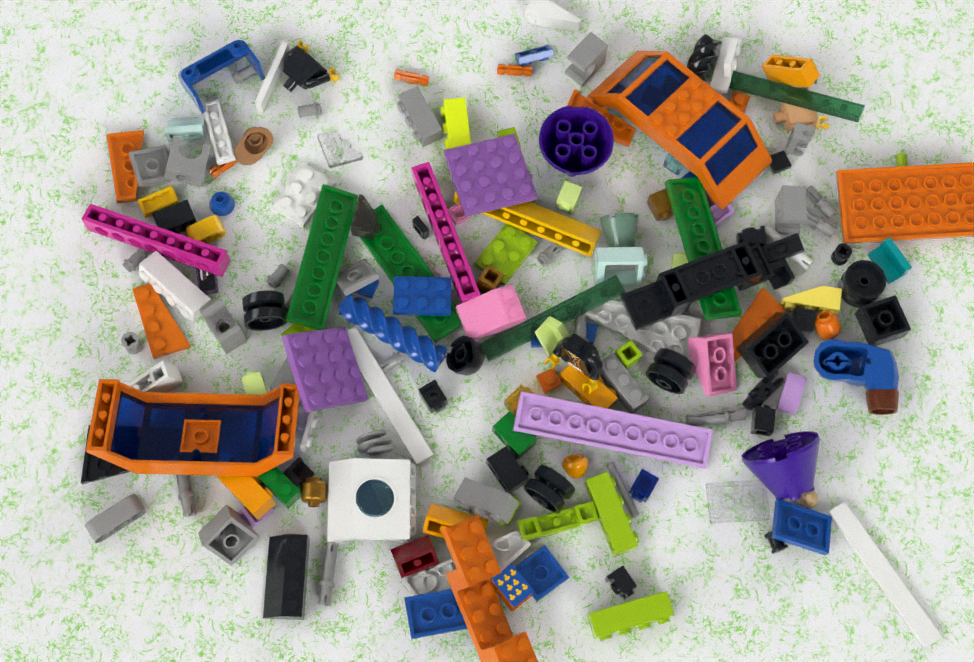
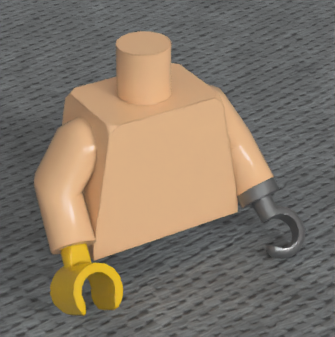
[773,80,829,131]

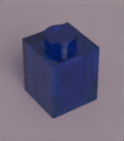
[629,469,659,503]

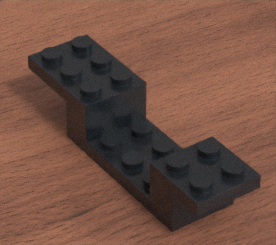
[620,241,775,331]

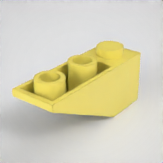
[780,286,842,314]

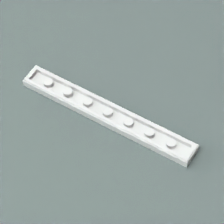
[347,327,434,466]
[827,501,942,648]

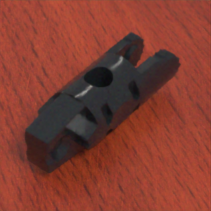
[742,371,785,410]

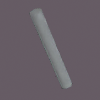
[606,462,640,518]

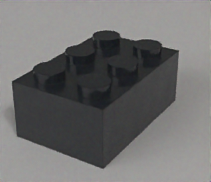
[736,312,809,379]

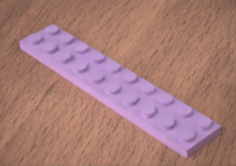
[513,391,713,469]

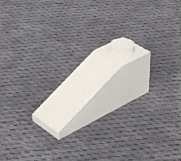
[525,0,582,31]
[121,360,183,407]

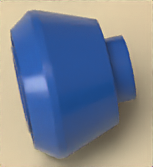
[209,192,235,216]

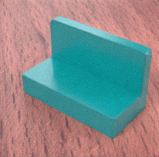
[868,237,912,284]

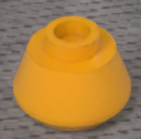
[562,454,588,479]

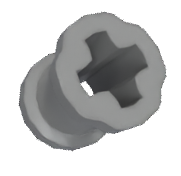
[121,332,143,354]

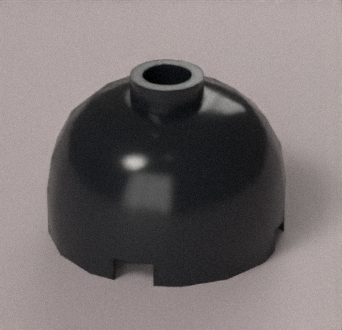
[446,336,485,376]

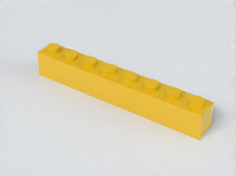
[453,191,602,257]

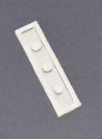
[255,42,290,113]
[202,98,236,165]

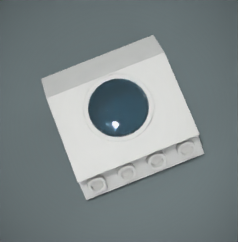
[327,458,417,544]

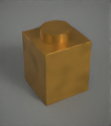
[647,189,673,221]
[476,264,504,293]

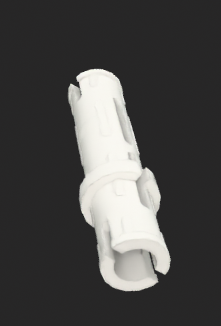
[765,226,814,270]

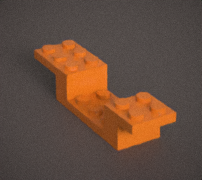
[441,515,538,662]

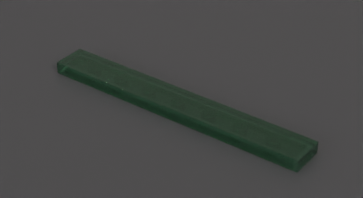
[729,71,865,123]
[480,275,625,362]

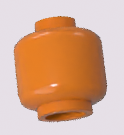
[814,311,841,340]

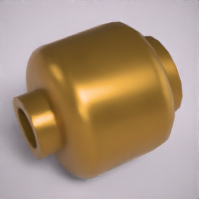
[301,477,327,508]

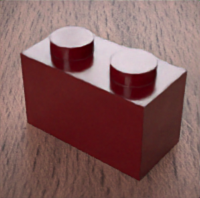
[390,535,439,578]

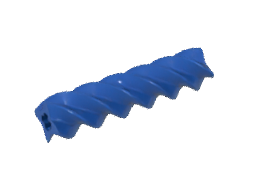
[338,294,448,372]

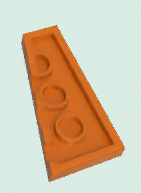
[567,89,636,147]
[106,130,144,203]
[132,283,191,359]
[732,287,787,362]

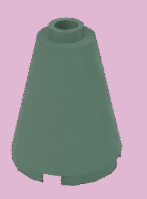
[600,213,638,247]

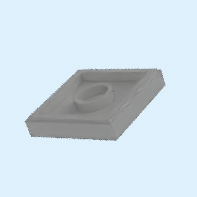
[129,145,173,188]
[336,259,380,296]

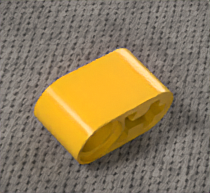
[186,215,226,244]

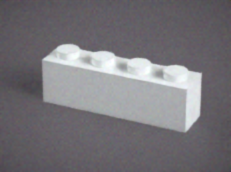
[139,251,211,322]

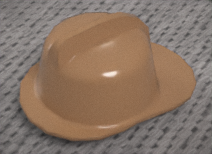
[234,127,273,165]

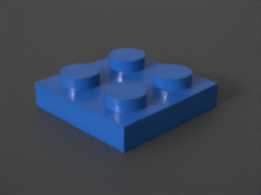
[515,545,569,602]

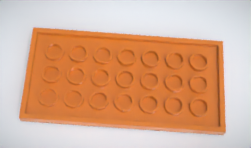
[836,162,974,244]

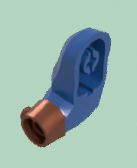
[813,339,899,415]

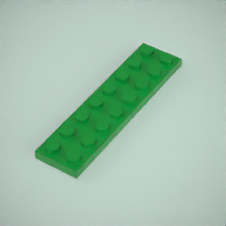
[665,177,742,321]
[286,184,359,330]
[351,205,463,343]

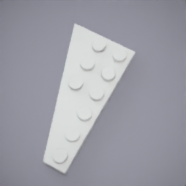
[586,296,701,362]
[401,530,531,596]

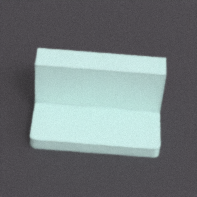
[165,118,205,142]

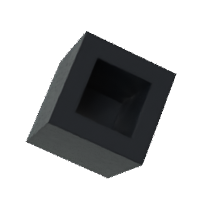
[750,405,776,437]

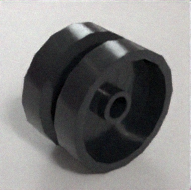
[838,260,886,308]
[242,290,287,331]
[646,348,696,394]
[523,464,575,514]

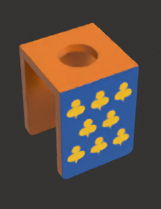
[491,563,534,611]

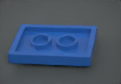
[393,276,452,316]
[772,499,832,555]
[404,589,468,640]

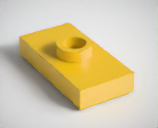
[137,185,180,218]

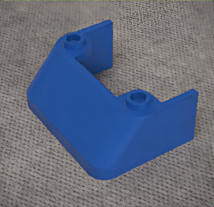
[178,40,265,114]

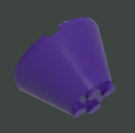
[539,106,614,177]
[741,431,820,501]

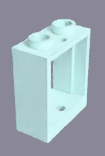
[594,247,647,287]

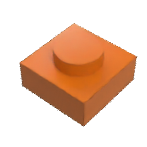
[729,90,751,113]
[536,368,562,394]

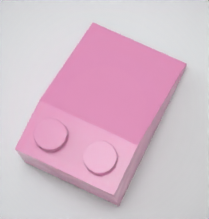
[455,284,526,340]
[688,333,737,396]

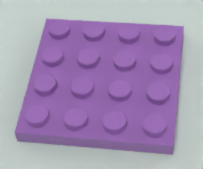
[443,134,537,217]
[281,327,369,413]

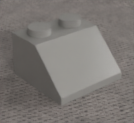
[198,505,260,566]

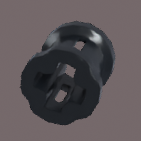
[831,243,852,266]
[764,531,788,554]

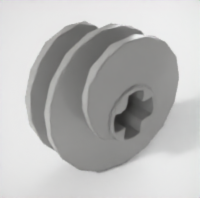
[356,430,393,456]

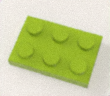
[474,224,538,286]

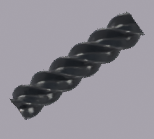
[675,34,722,91]

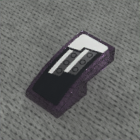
[196,268,219,295]

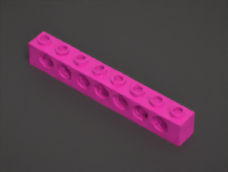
[412,162,480,304]
[81,204,231,277]

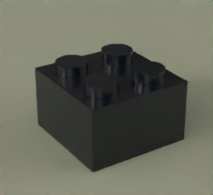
[855,295,911,346]

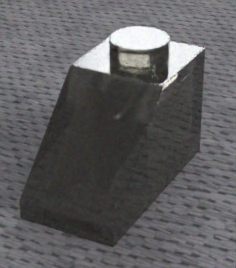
[351,194,381,240]

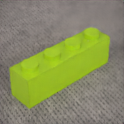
[584,472,639,557]
[587,591,674,641]

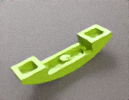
[517,501,599,541]

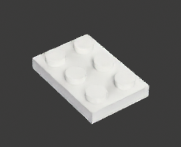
[273,164,336,228]

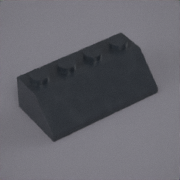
[263,534,310,620]

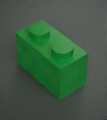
[492,411,537,459]
[258,467,301,509]

